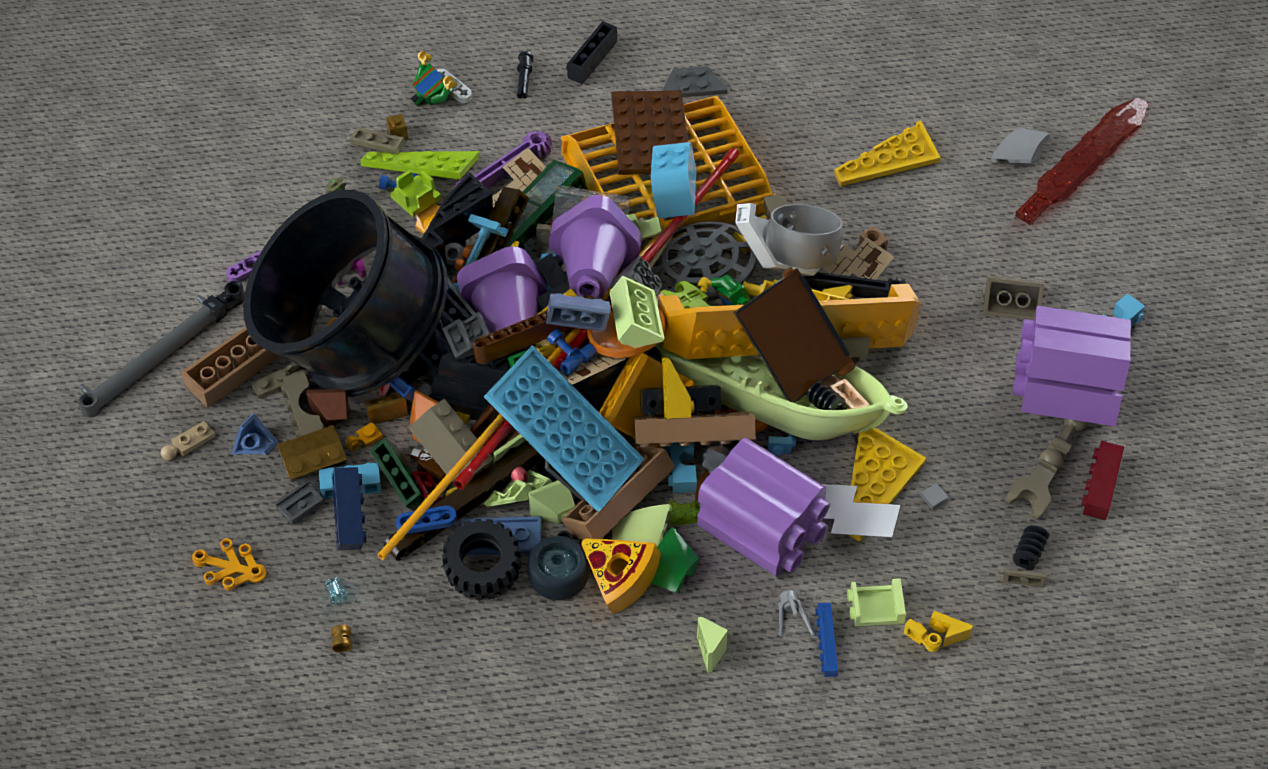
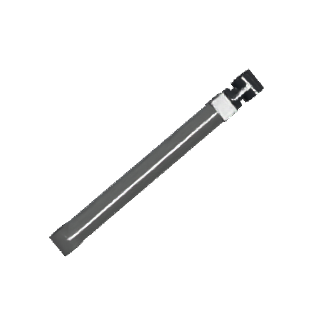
[78,281,245,418]

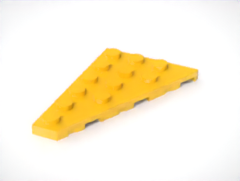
[848,428,927,542]

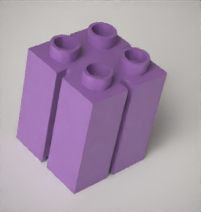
[1013,306,1131,427]

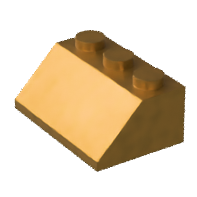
[277,425,347,481]

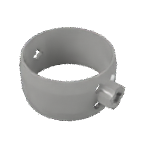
[766,204,843,269]

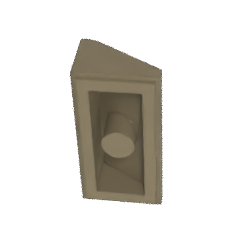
[1003,569,1047,587]

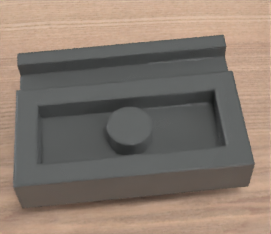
[274,481,324,525]

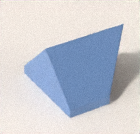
[232,413,279,455]

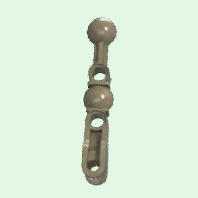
[1005,418,1088,520]

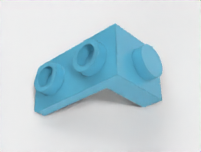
[767,433,796,455]

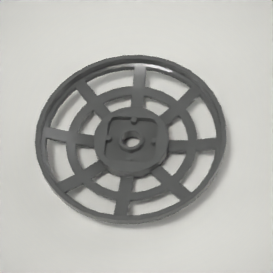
[651,221,757,302]

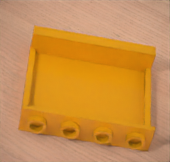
[599,353,696,448]

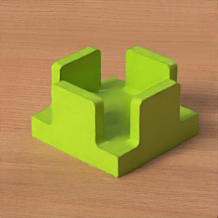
[390,170,442,217]

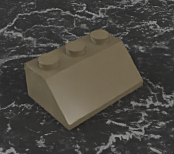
[983,275,1044,320]

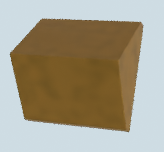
[363,393,408,424]

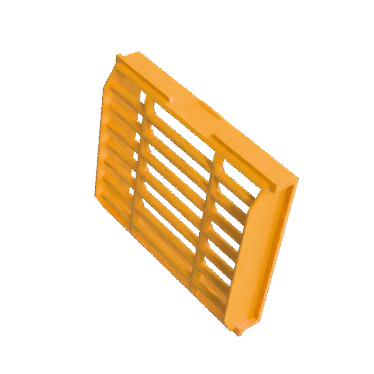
[561,95,776,239]

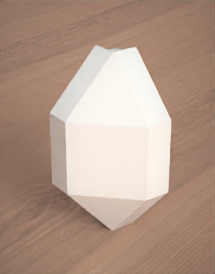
[736,203,844,276]

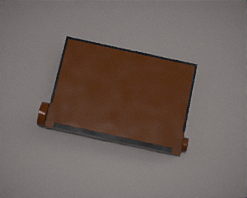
[733,267,855,403]

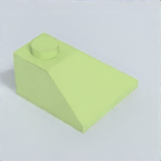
[528,480,575,524]

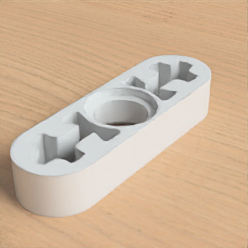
[437,69,472,103]

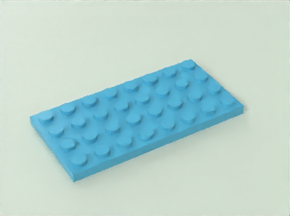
[484,346,644,511]

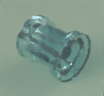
[324,577,348,604]

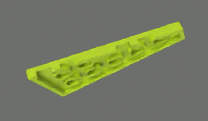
[360,151,480,180]

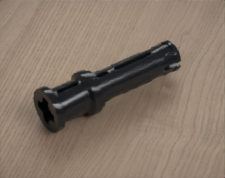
[517,51,534,99]

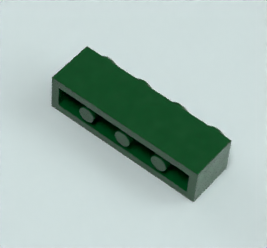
[370,438,425,511]

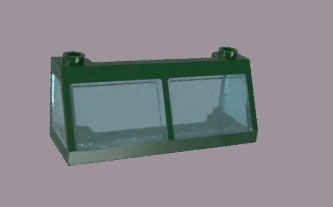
[506,160,588,250]

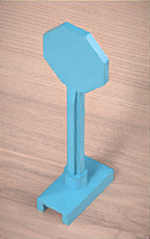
[447,214,509,298]

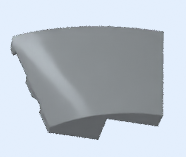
[991,128,1050,163]

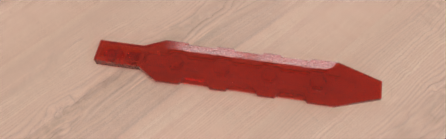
[1015,97,1149,225]

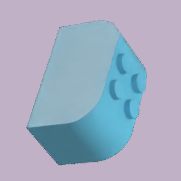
[651,142,697,218]

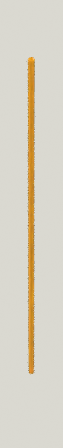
[377,223,669,560]

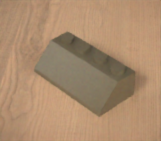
[409,399,494,482]

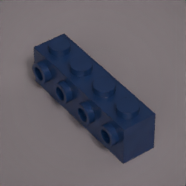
[332,467,367,551]

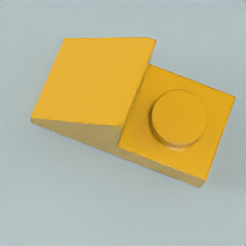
[929,611,973,647]

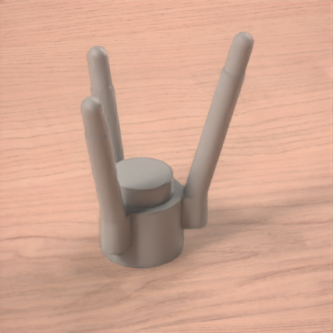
[778,590,815,636]

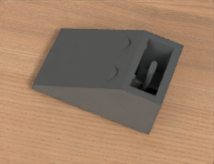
[610,256,662,296]

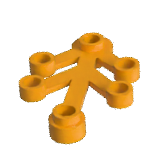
[192,538,267,591]

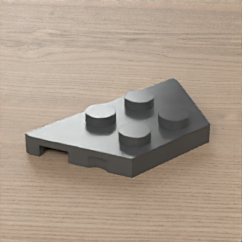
[662,66,727,97]

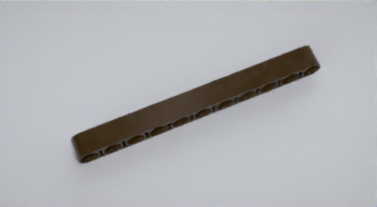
[384,440,542,561]

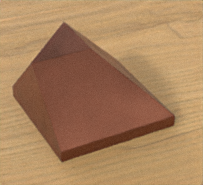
[306,389,351,427]

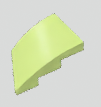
[483,470,553,507]
[612,504,672,547]

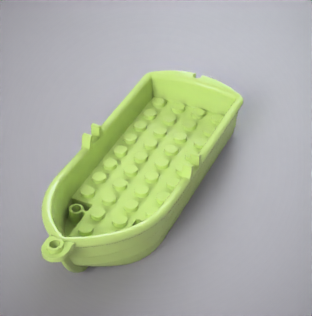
[655,342,907,440]

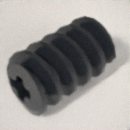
[806,380,847,410]
[1013,525,1049,570]

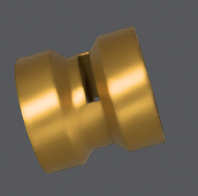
[331,625,352,653]

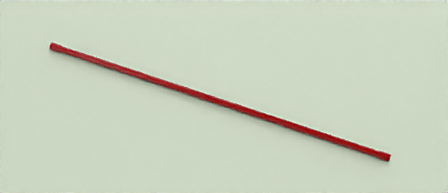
[453,148,740,490]

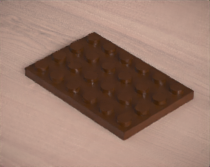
[611,90,688,175]

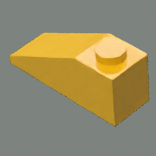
[662,358,694,419]

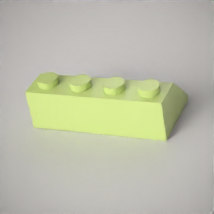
[610,276,665,348]

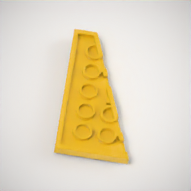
[834,120,941,187]

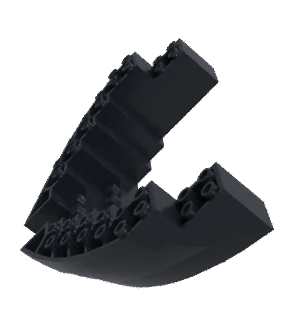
[403,173,662,420]

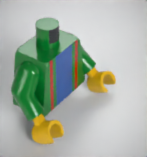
[410,51,457,106]
[697,274,751,306]

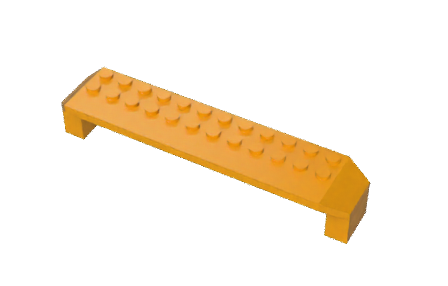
[657,284,921,359]

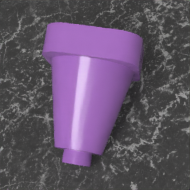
[549,195,641,299]
[457,247,548,356]

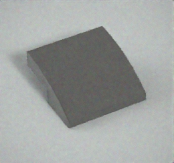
[442,312,490,360]

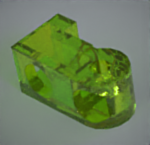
[668,500,700,526]

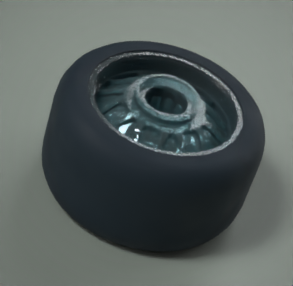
[527,536,589,600]

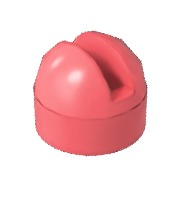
[510,466,528,483]

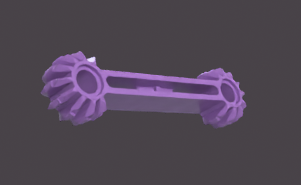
[455,130,552,189]

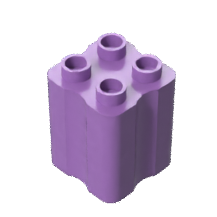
[697,437,830,577]

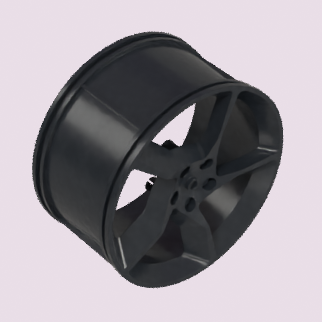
[243,190,448,397]

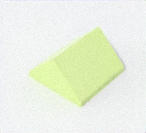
[697,617,728,673]

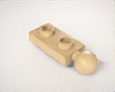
[161,421,216,461]

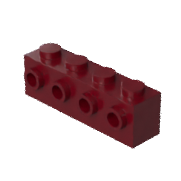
[1081,441,1124,520]

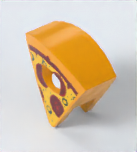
[581,538,661,614]

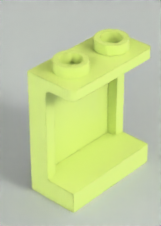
[847,578,906,626]

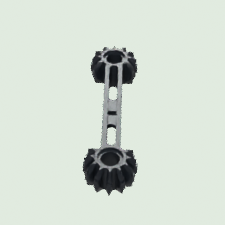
[804,272,906,298]

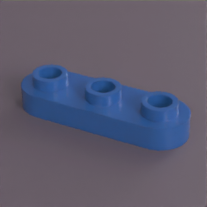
[396,506,457,534]

